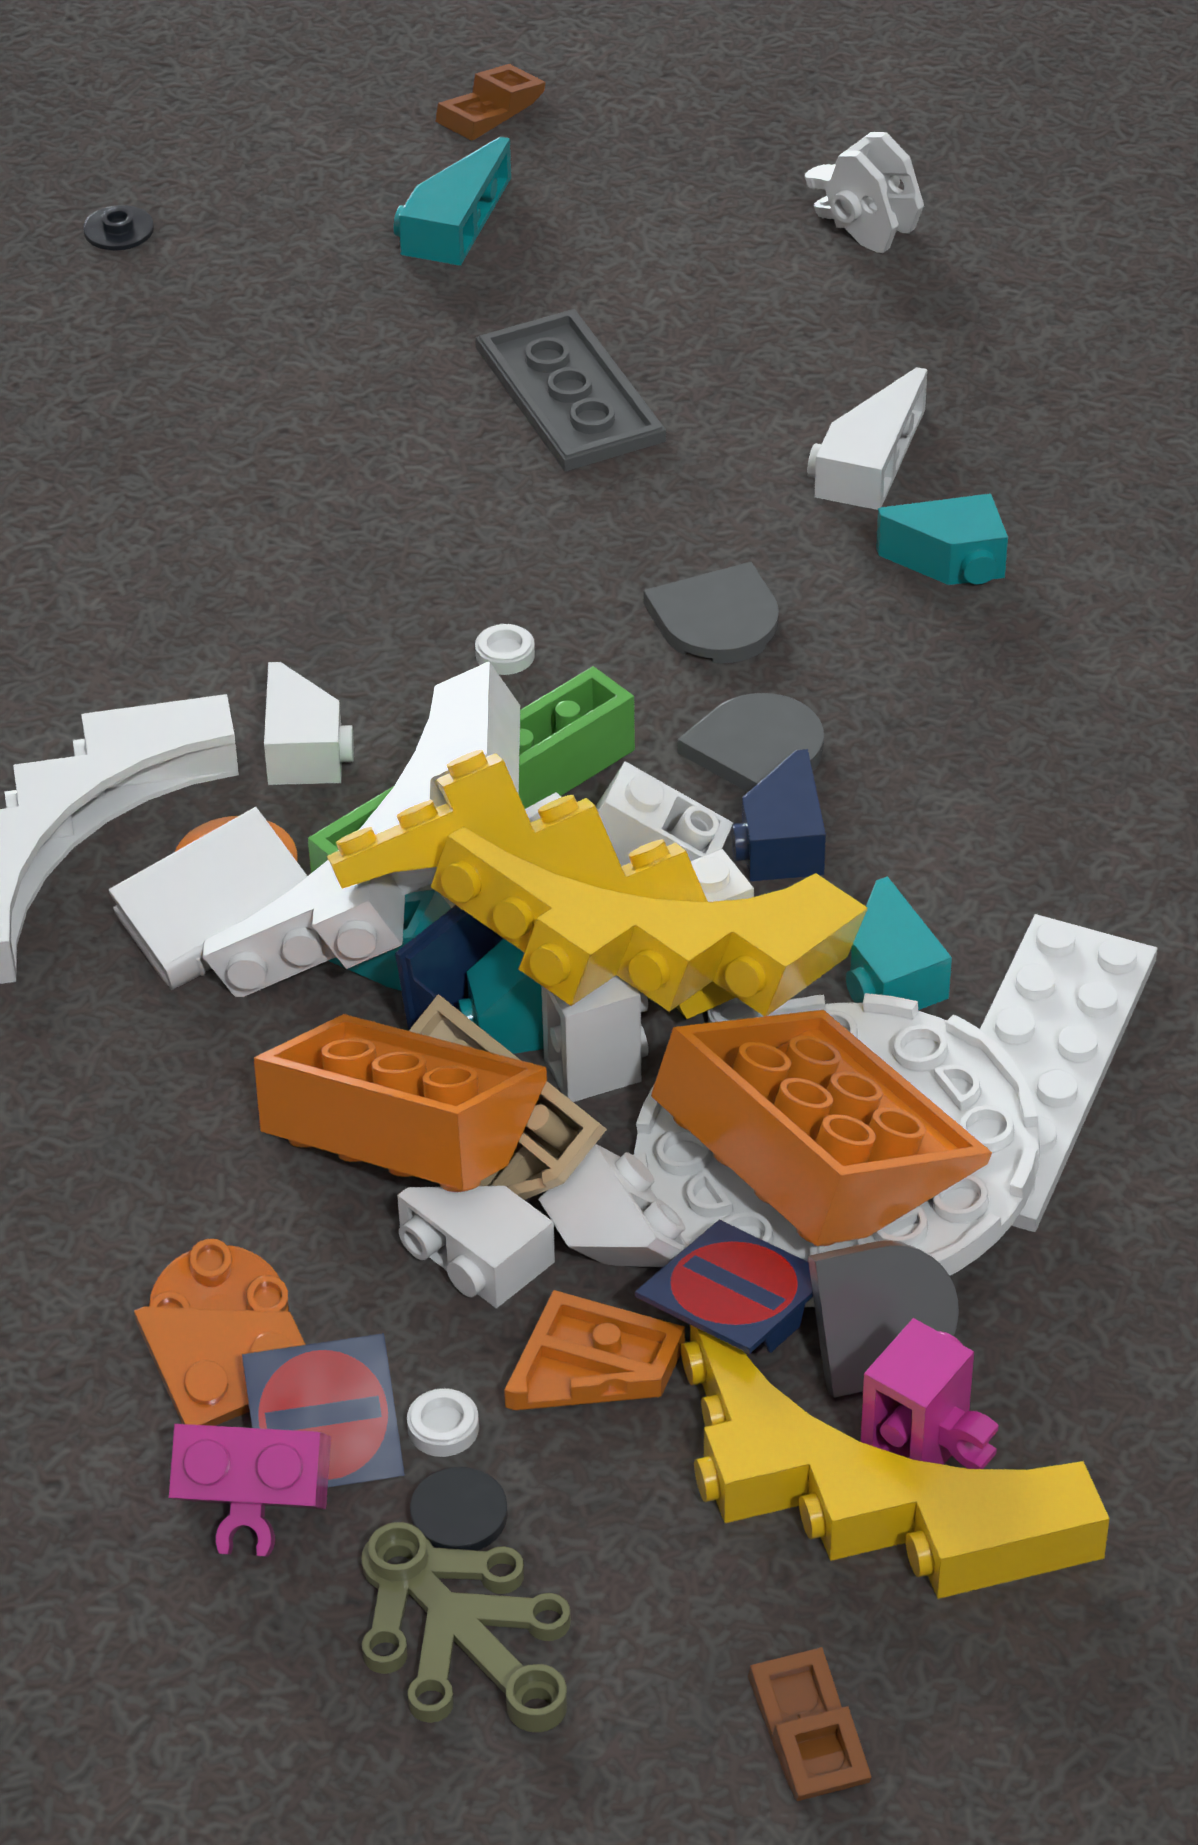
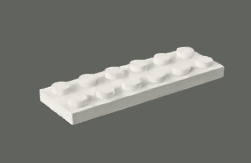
[980,914,1157,1232]

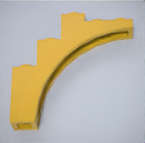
[327,749,736,1019]
[431,826,868,1016]
[681,1325,1110,1599]

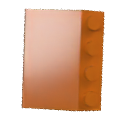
[651,1010,992,1246]

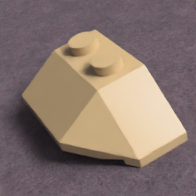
[409,994,607,1200]

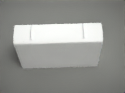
[109,807,307,990]

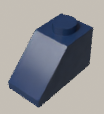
[731,749,826,881]

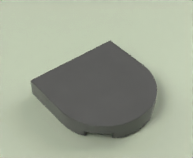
[643,562,779,664]
[678,693,824,792]
[808,1240,959,1398]

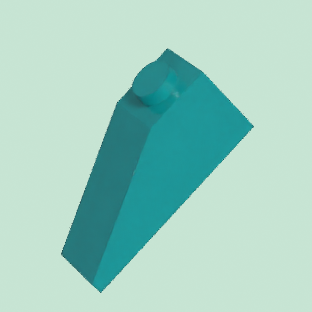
[394,137,511,266]

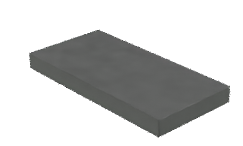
[476,309,666,471]

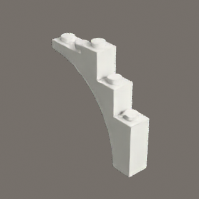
[203,662,520,997]
[0,694,239,984]

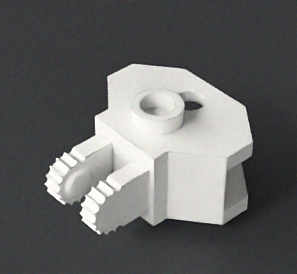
[805,132,924,253]

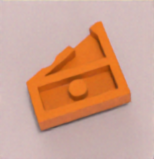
[505,1290,685,1410]
[134,1307,305,1426]

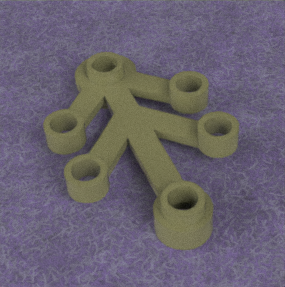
[361,1522,571,1732]

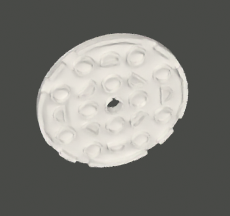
[633,993,1040,1307]

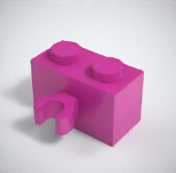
[861,1318,999,1469]
[169,1424,331,1557]

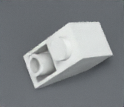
[596,761,733,866]
[538,1144,688,1267]
[397,1186,555,1308]

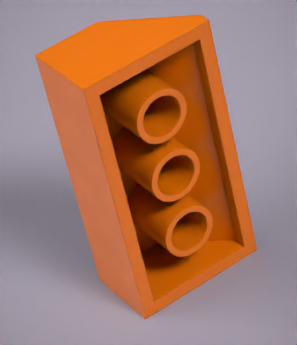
[254,1014,547,1192]

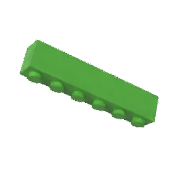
[308,666,635,873]

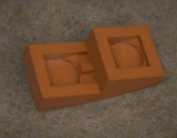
[435,64,546,141]
[748,1647,872,1801]

